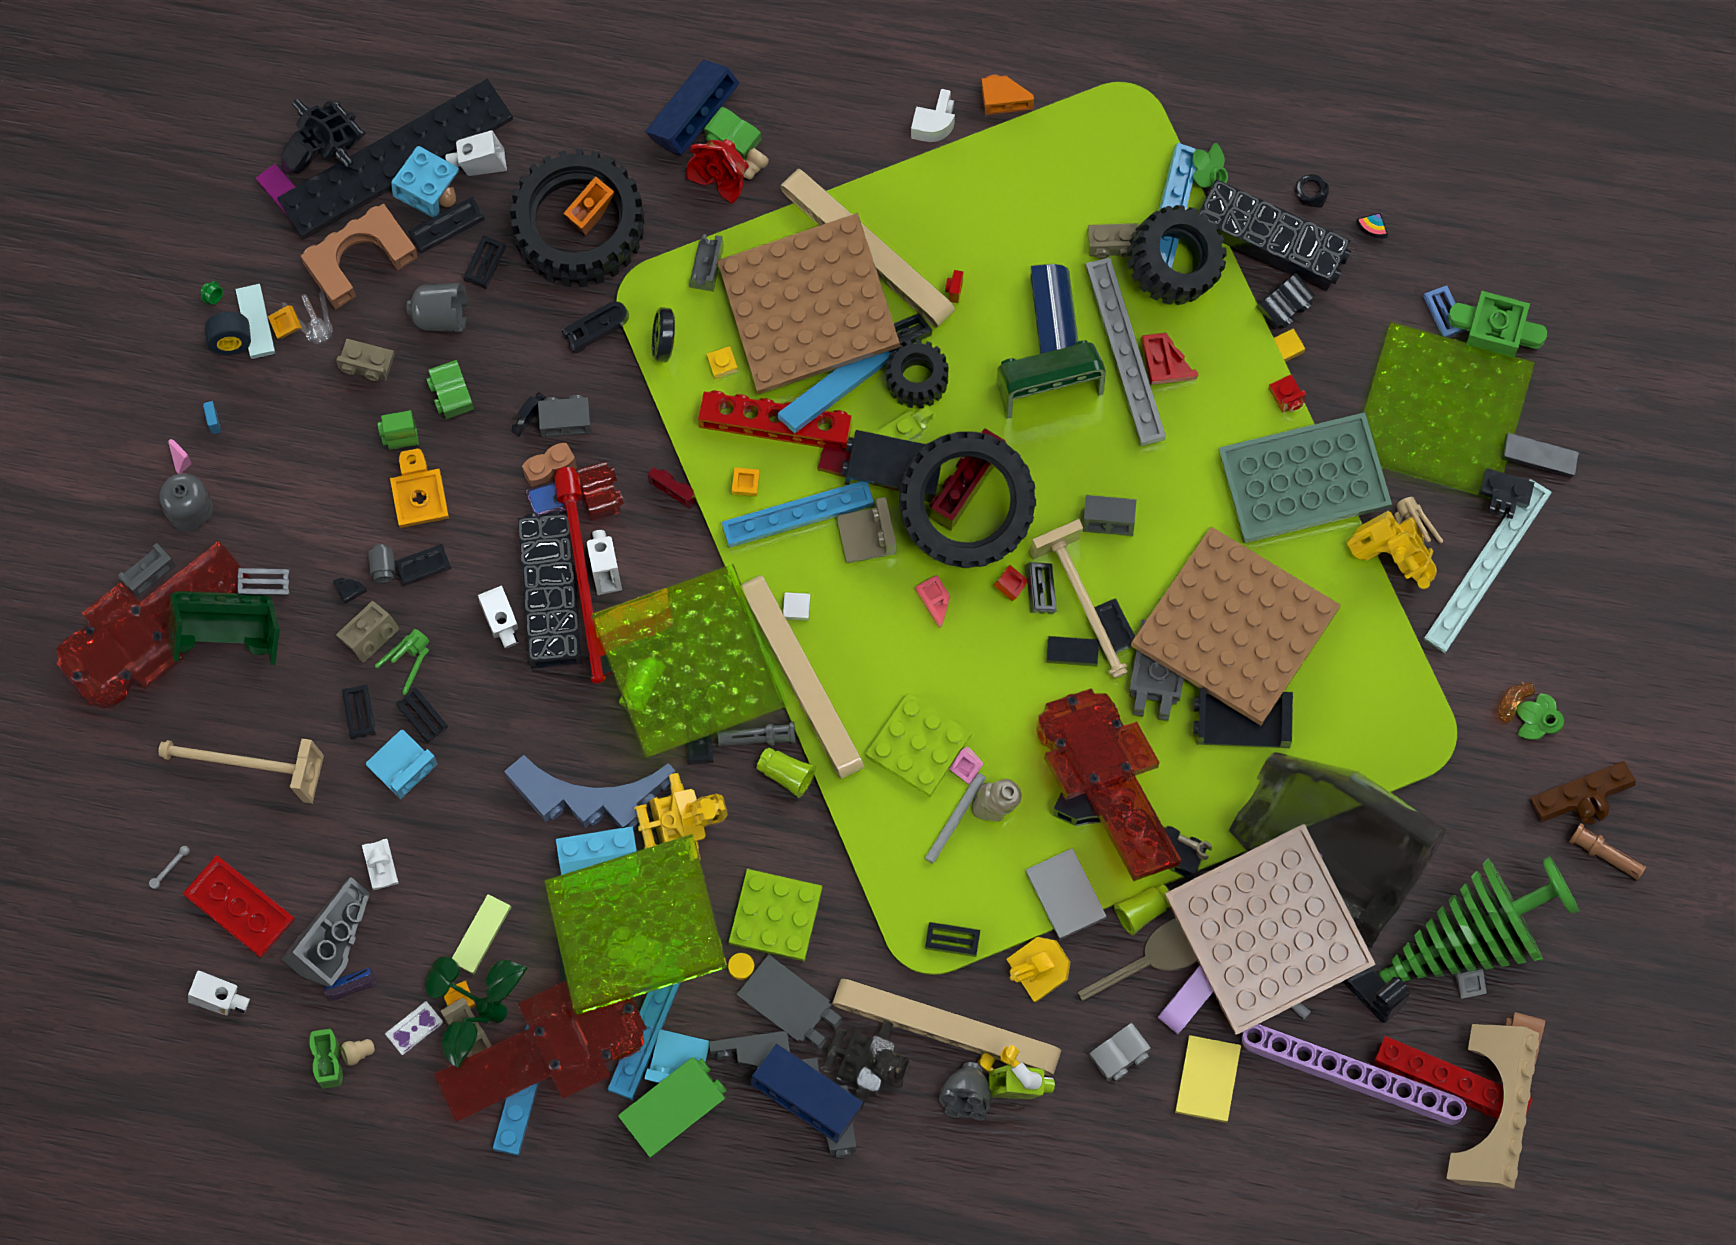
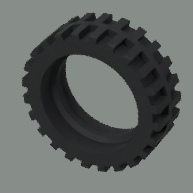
[510,149,644,287]
[899,431,1037,568]

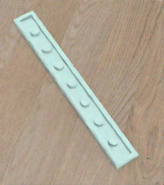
[1424,479,1552,654]

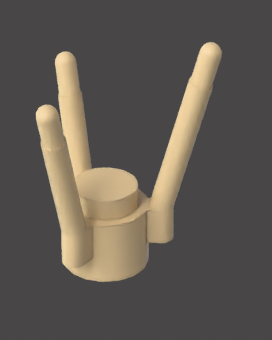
[1394,497,1443,544]

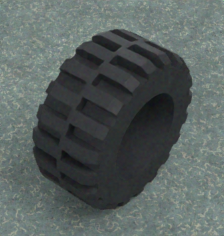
[1127,205,1227,305]

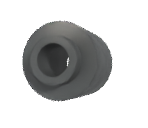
[368,544,396,583]

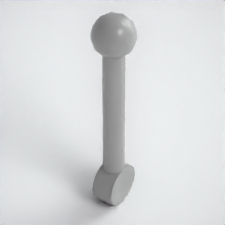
[149,846,189,889]

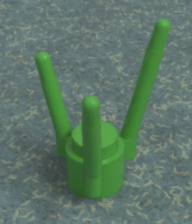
[375,629,429,695]

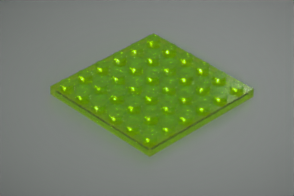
[1364,322,1535,498]
[591,564,789,758]
[544,834,727,1015]

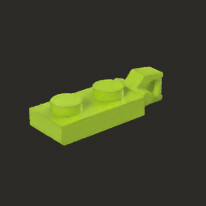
[874,406,934,441]

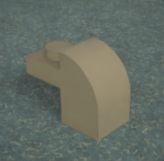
[441,998,493,1062]

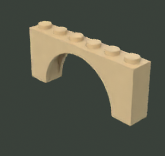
[1447,1024,1539,1189]

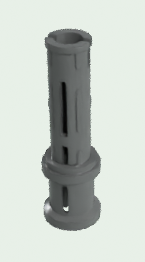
[718,721,796,747]

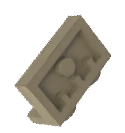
[1088,223,1138,259]
[336,339,395,381]
[336,601,399,662]

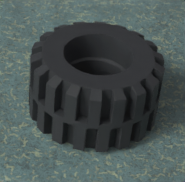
[886,339,949,409]

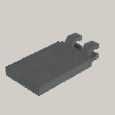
[1129,620,1184,721]
[736,955,842,1050]

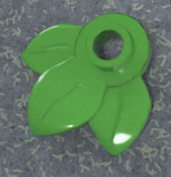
[1193,143,1228,188]
[1516,693,1564,740]

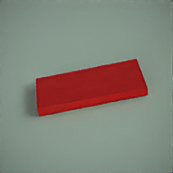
[183,855,295,959]

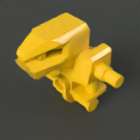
[1347,511,1437,589]
[634,773,727,862]

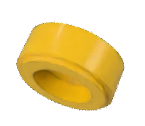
[728,953,754,980]

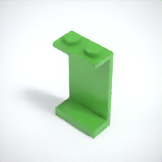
[618,1057,727,1158]

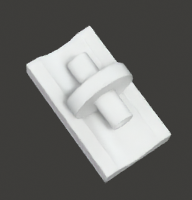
[362,839,399,890]

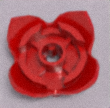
[686,139,749,204]

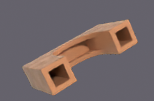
[301,203,418,310]

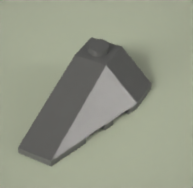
[281,877,370,987]

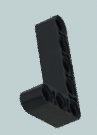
[1342,967,1410,1023]

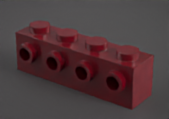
[929,428,1006,531]

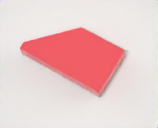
[915,575,950,628]

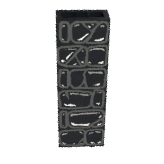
[1199,179,1351,291]
[518,511,582,669]

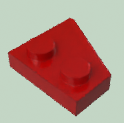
[1140,333,1198,385]

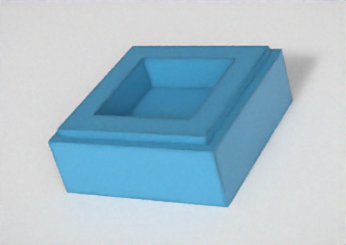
[203,401,221,434]

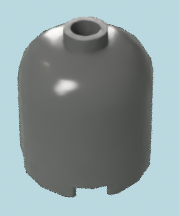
[407,283,467,332]
[159,473,214,532]

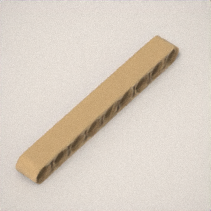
[780,169,955,328]
[738,575,864,779]
[832,979,1061,1076]

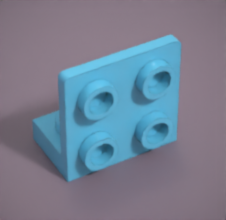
[391,146,459,218]
[366,730,438,800]
[645,1030,709,1083]

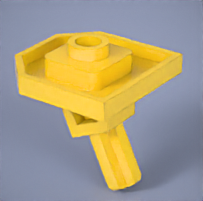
[1007,937,1071,1002]

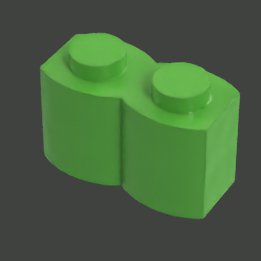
[704,107,762,160]
[426,360,474,419]
[378,410,419,450]
[310,1029,343,1089]

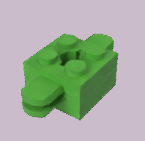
[1448,291,1547,359]

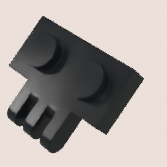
[1479,468,1535,519]

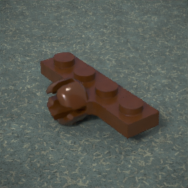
[1531,761,1636,825]

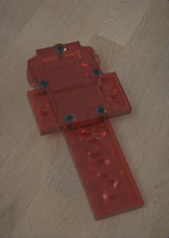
[56,541,250,708]
[1036,688,1181,882]
[434,975,647,1122]

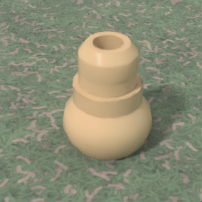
[744,148,769,180]
[340,1039,375,1066]

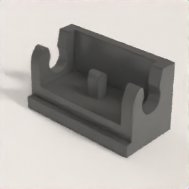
[689,234,724,292]
[1083,495,1137,536]
[118,543,175,598]

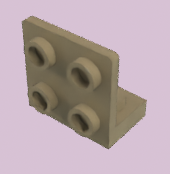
[837,497,896,563]

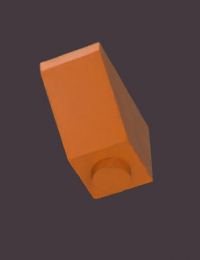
[981,75,1034,115]
[564,176,615,236]

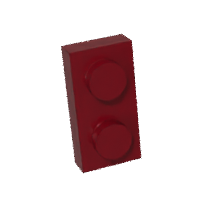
[648,467,696,509]

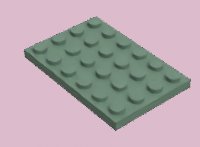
[1219,412,1392,543]

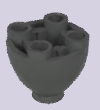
[939,1062,991,1120]

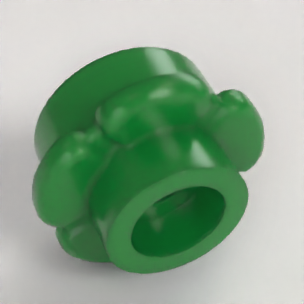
[200,281,223,305]

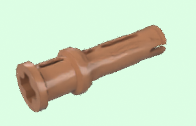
[1569,823,1646,881]

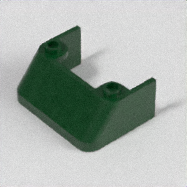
[997,340,1106,419]
[169,591,280,665]

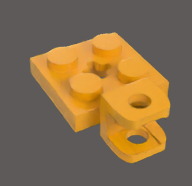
[390,449,449,528]

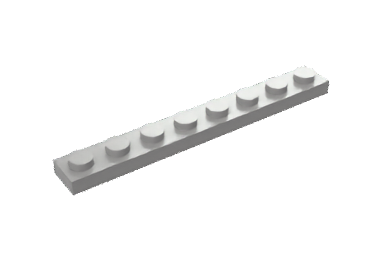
[1086,257,1166,446]

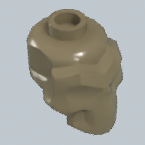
[972,779,1022,821]

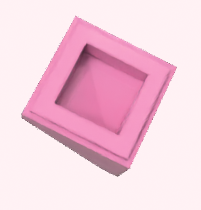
[168,439,191,474]
[949,746,984,784]

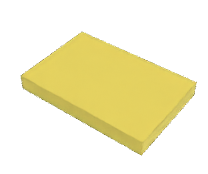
[1175,1035,1241,1123]

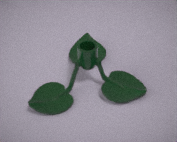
[425,957,527,1068]

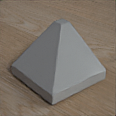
[1455,968,1487,999]

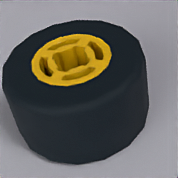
[205,312,251,355]

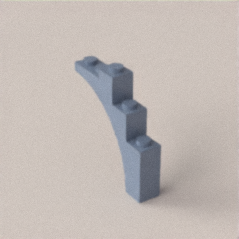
[504,755,676,831]

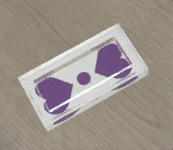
[385,1001,443,1055]

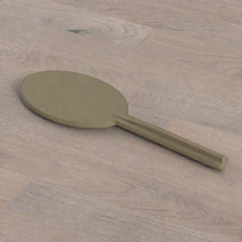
[1078,918,1198,1001]

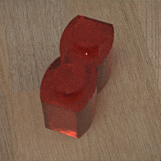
[577,461,624,520]

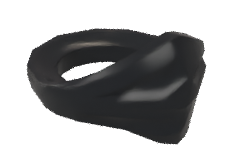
[1296,174,1329,208]

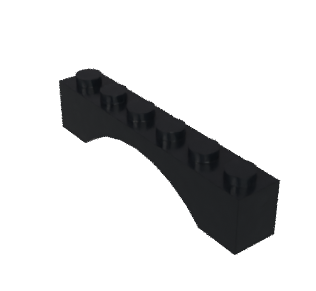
[1052,782,1207,880]

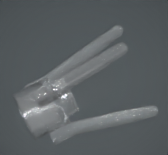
[282,292,333,344]

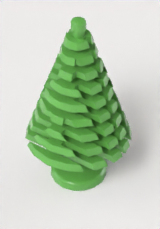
[1379,856,1580,983]

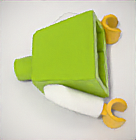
[977,1045,1055,1100]

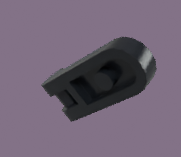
[562,301,629,354]

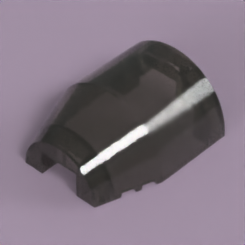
[1228,752,1447,948]

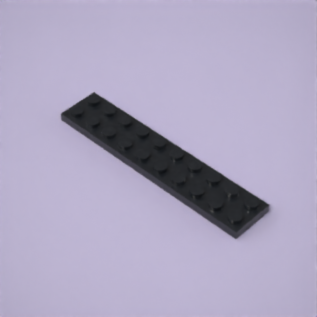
[277,78,513,239]

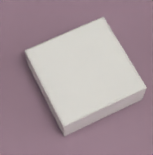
[783,592,810,621]

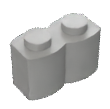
[1089,1023,1151,1081]

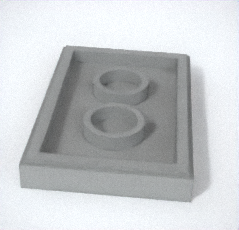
[1026,848,1107,940]

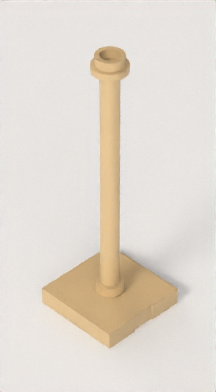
[1029,519,1128,679]
[159,739,324,804]

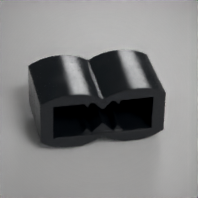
[1256,273,1315,329]

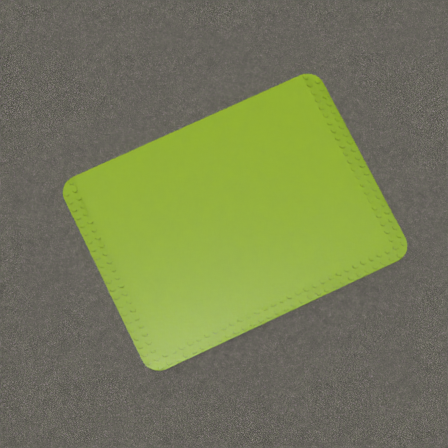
[617,82,1457,975]

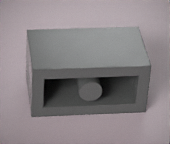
[538,395,592,438]

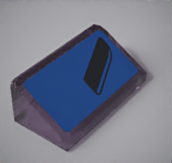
[526,481,582,516]
[323,967,378,1002]

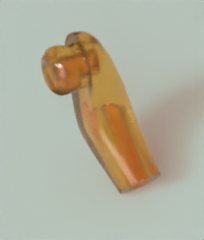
[1498,682,1535,723]

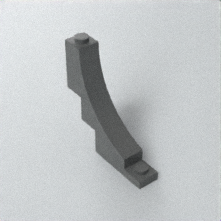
[709,1031,856,1158]

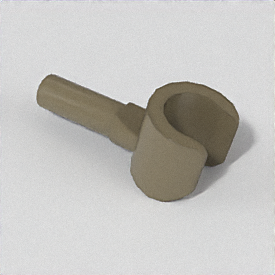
[1177,834,1212,860]

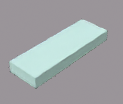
[236,284,276,359]

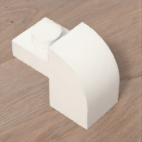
[911,89,955,142]

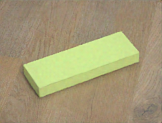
[452,894,511,975]

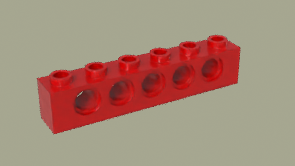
[698,390,852,450]
[1373,1036,1533,1119]

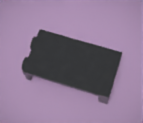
[841,430,941,502]
[1193,688,1293,749]

